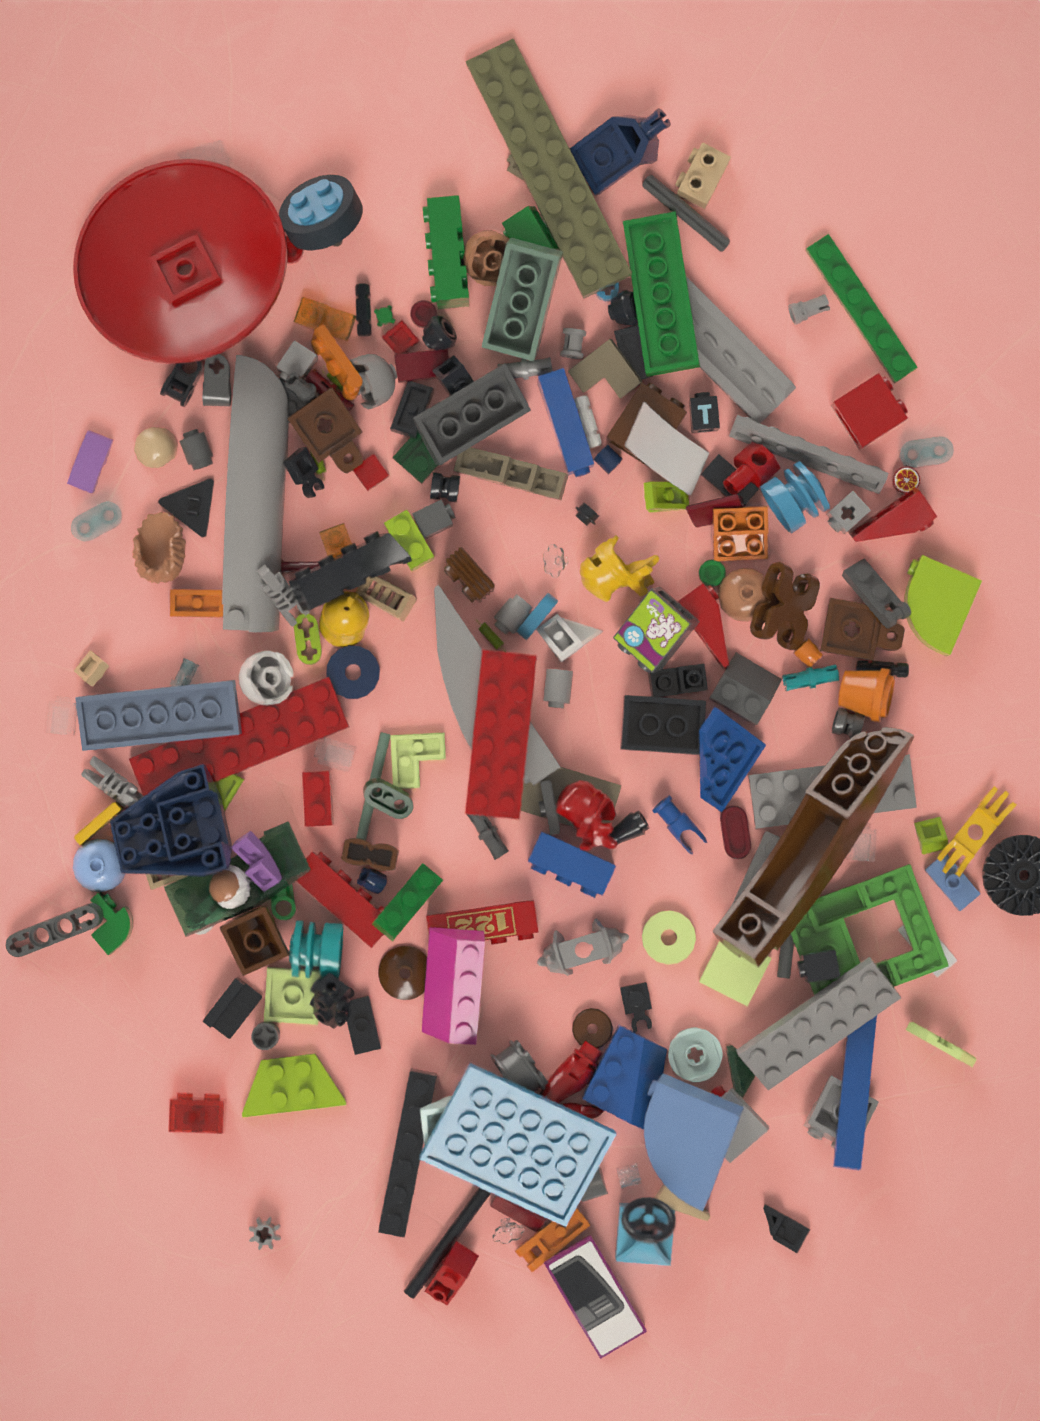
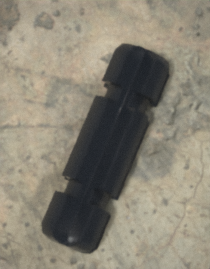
[355,283,372,337]
[855,660,909,678]

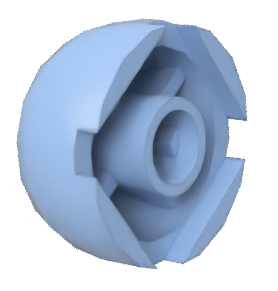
[72,838,125,892]

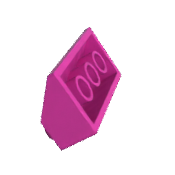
[421,928,485,1045]

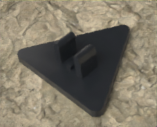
[158,479,214,537]

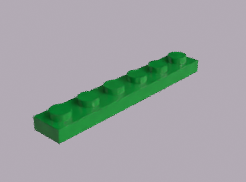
[805,234,918,384]

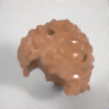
[132,512,186,584]

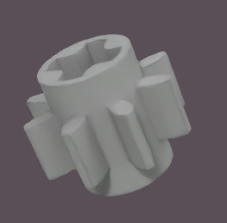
[248,1216,281,1250]

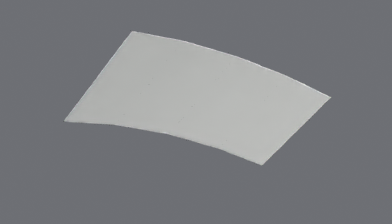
[625,402,709,496]

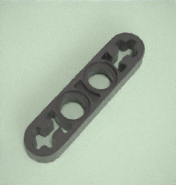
[5,903,104,957]

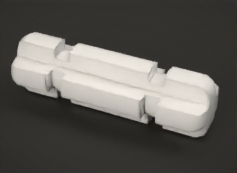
[574,395,602,448]

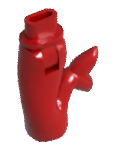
[539,1040,604,1119]

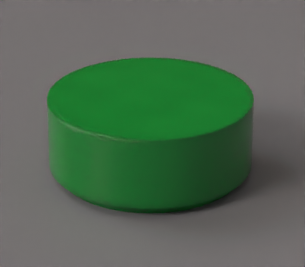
[698,559,726,587]

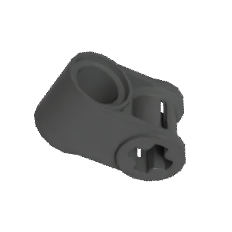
[202,354,231,407]

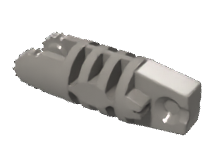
[257,565,310,627]
[81,756,144,807]

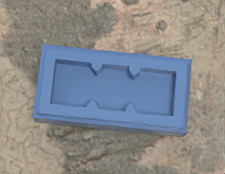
[924,854,980,911]

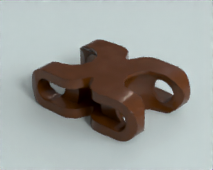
[750,562,820,650]

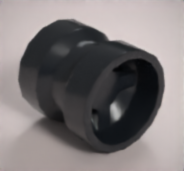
[430,472,460,503]

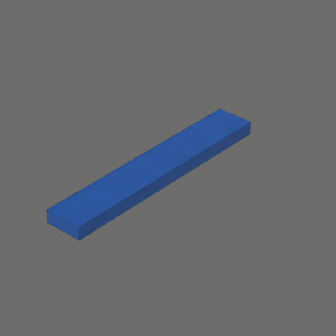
[833,1016,877,1171]

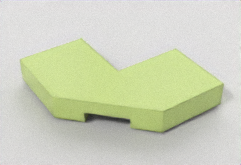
[906,1021,977,1068]

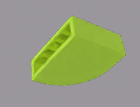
[904,555,982,657]

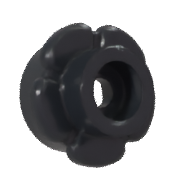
[575,502,600,526]

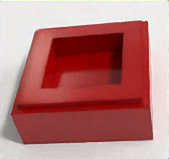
[382,320,420,355]
[352,454,390,492]

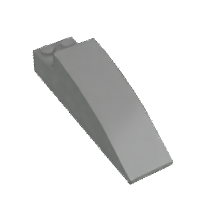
[434,585,561,785]

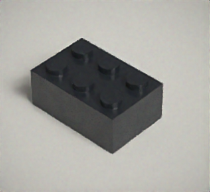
[620,695,706,755]

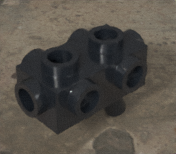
[310,972,355,1029]

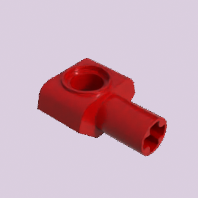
[723,442,781,495]

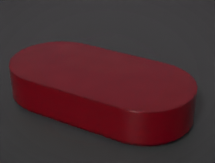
[720,806,751,859]

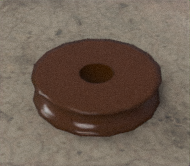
[572,1008,613,1048]

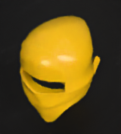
[579,535,660,602]

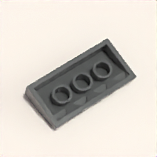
[413,363,531,465]

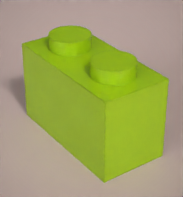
[384,510,435,572]

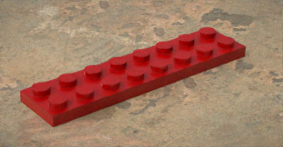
[129,677,350,796]

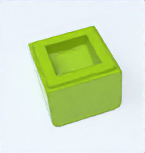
[914,817,948,855]

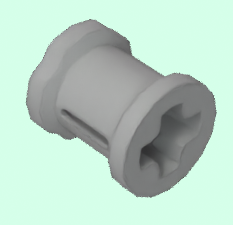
[560,328,587,359]

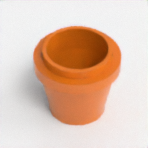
[838,668,895,723]

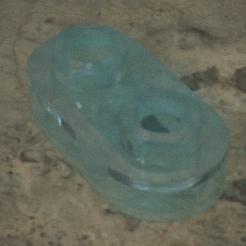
[899,436,954,468]
[70,501,123,542]

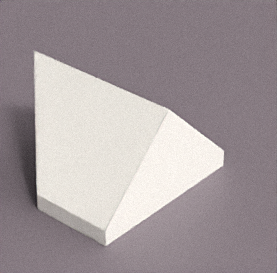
[536,614,604,663]

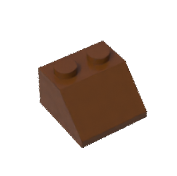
[219,905,291,976]

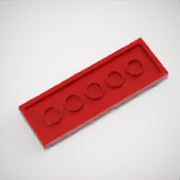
[465,650,537,820]

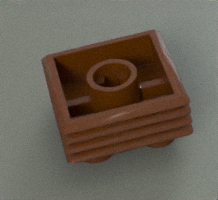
[444,547,495,603]

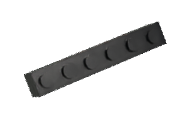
[378,1068,437,1238]

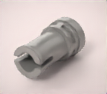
[788,294,830,325]

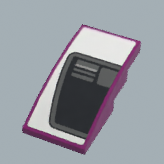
[543,1235,647,1359]

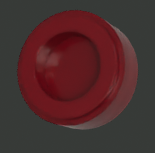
[410,300,437,328]

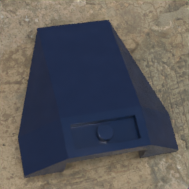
[110,764,232,877]

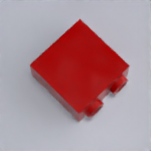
[830,373,908,451]

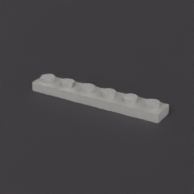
[729,415,889,494]

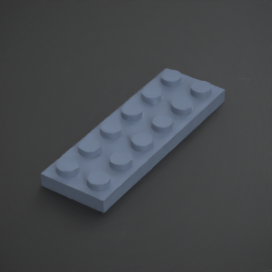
[75,680,242,751]

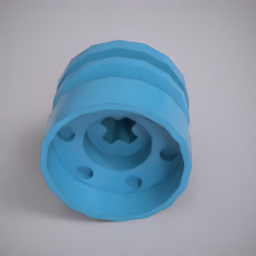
[760,461,830,534]

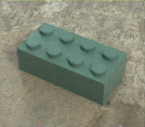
[481,238,563,361]

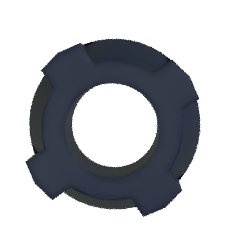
[593,445,623,475]
[357,867,387,894]

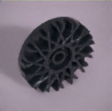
[982,835,1040,916]

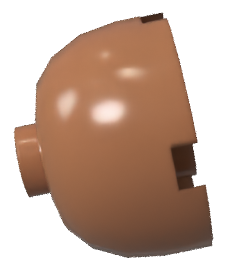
[462,230,509,286]
[718,568,766,622]

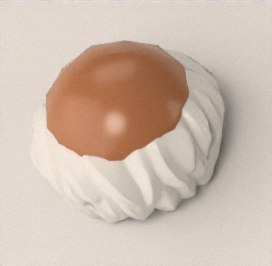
[209,865,251,909]

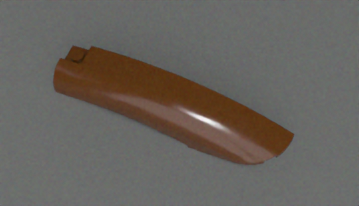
[712,727,914,968]

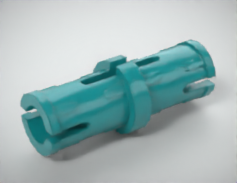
[782,664,839,692]

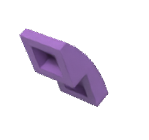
[67,430,114,494]
[231,831,282,892]

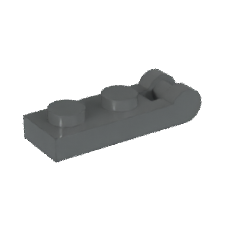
[842,558,911,628]

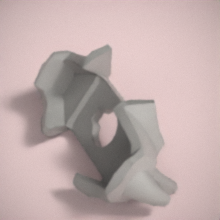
[537,918,629,976]

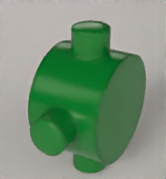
[374,305,396,327]

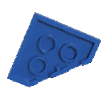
[699,707,766,812]

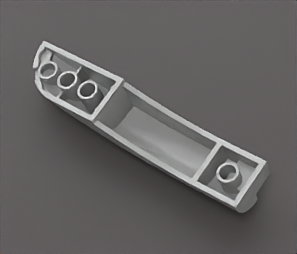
[222,355,289,633]

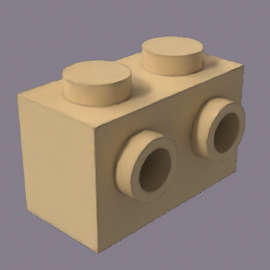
[675,142,731,210]

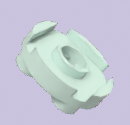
[668,1027,723,1082]

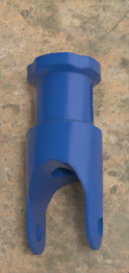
[652,795,708,855]

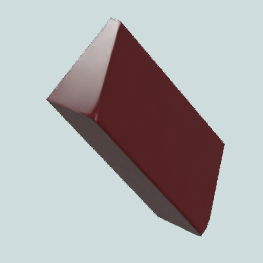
[686,494,745,528]
[490,1195,547,1232]

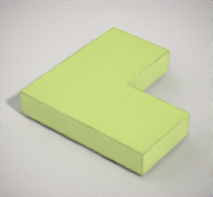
[390,732,446,789]

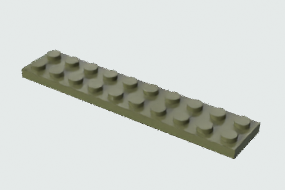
[465,38,632,299]

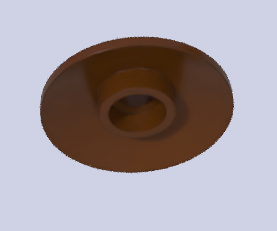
[378,946,427,1000]

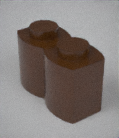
[341,838,400,871]

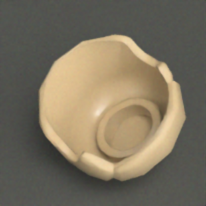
[134,427,178,468]

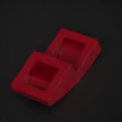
[394,349,449,383]

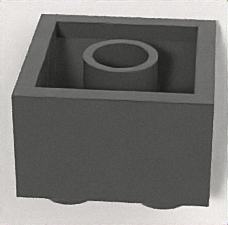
[708,652,782,726]

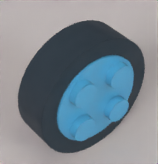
[279,175,363,251]

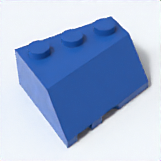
[582,1024,667,1130]

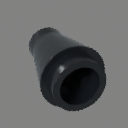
[609,810,650,845]

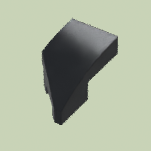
[763,1204,811,1253]

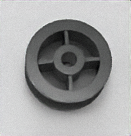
[490,1040,548,1092]

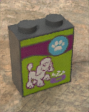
[613,586,700,673]

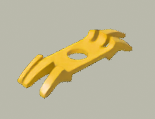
[937,786,1017,877]

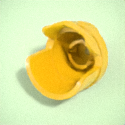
[319,591,370,648]

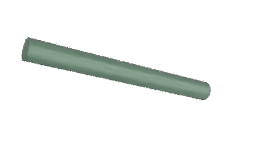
[356,732,391,840]

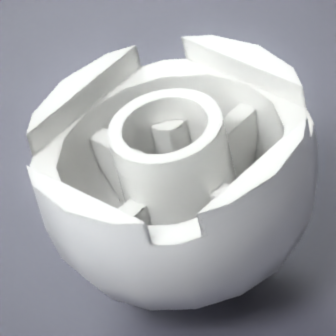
[238,651,294,705]

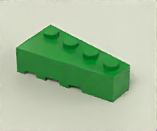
[422,195,470,310]

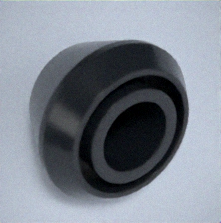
[608,289,638,326]
[422,315,457,351]

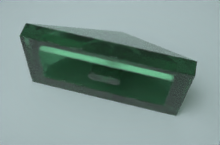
[725,1043,755,1098]

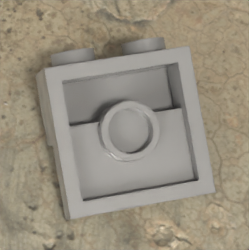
[803,1075,879,1149]

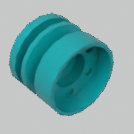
[289,920,344,979]

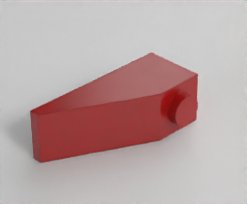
[849,487,938,542]
[677,583,729,669]

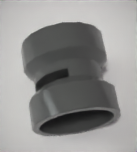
[831,707,865,738]
[251,1022,280,1050]

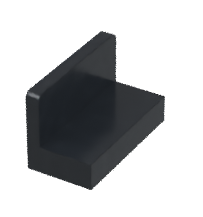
[202,977,262,1039]

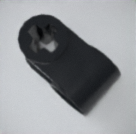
[160,360,204,407]

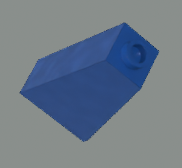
[537,368,594,477]

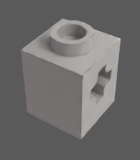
[276,340,318,381]
[826,491,871,534]

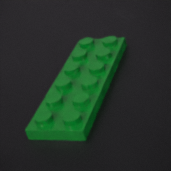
[623,211,700,377]

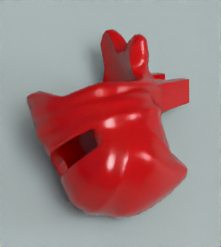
[556,780,618,851]

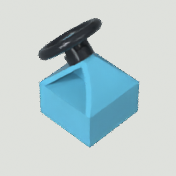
[615,1197,676,1266]

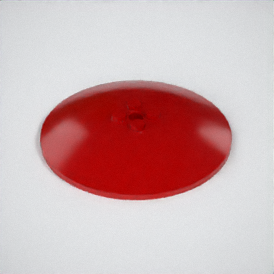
[73,159,287,364]

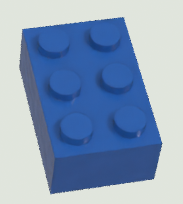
[528,831,616,898]

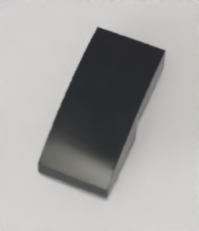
[648,663,708,697]

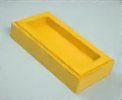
[74,802,124,845]

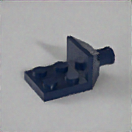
[569,108,671,195]

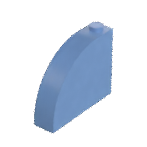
[644,1073,744,1211]

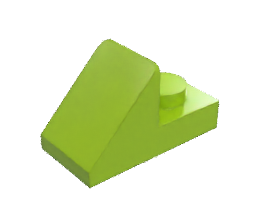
[644,481,689,513]

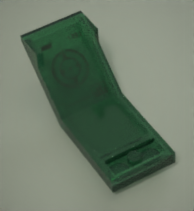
[164,821,311,938]

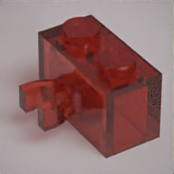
[168,1092,227,1134]

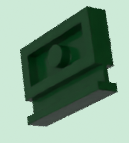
[392,434,439,484]

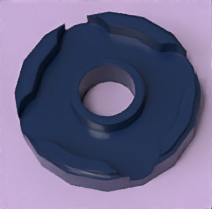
[326,646,380,699]

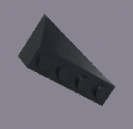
[288,531,412,611]

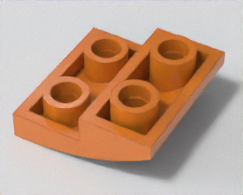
[713,506,768,561]

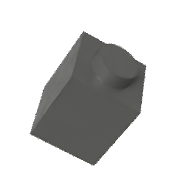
[412,500,456,540]

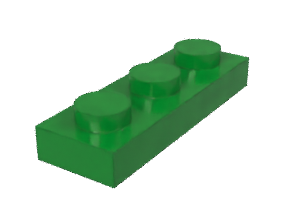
[372,863,443,942]

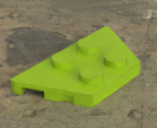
[242,1053,347,1118]

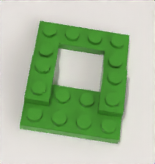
[791,864,949,995]

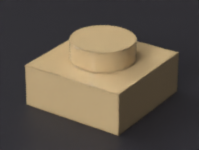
[74,650,109,687]

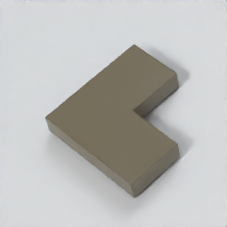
[568,339,643,399]

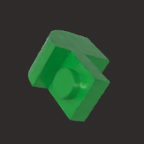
[90,892,134,956]

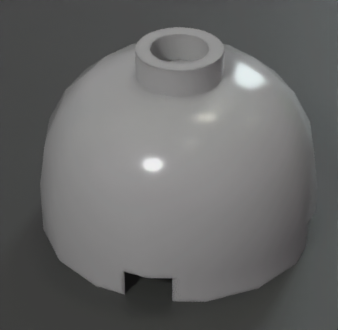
[350,354,397,410]

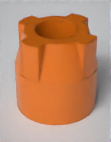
[793,638,823,667]

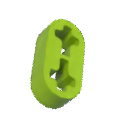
[293,614,322,665]

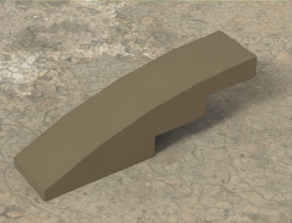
[453,447,569,501]

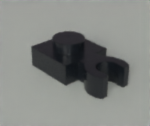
[283,447,325,498]
[620,982,652,1032]

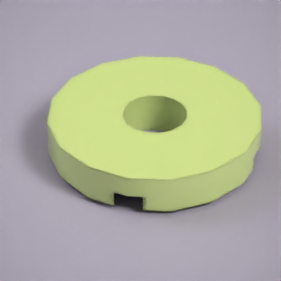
[642,910,696,965]

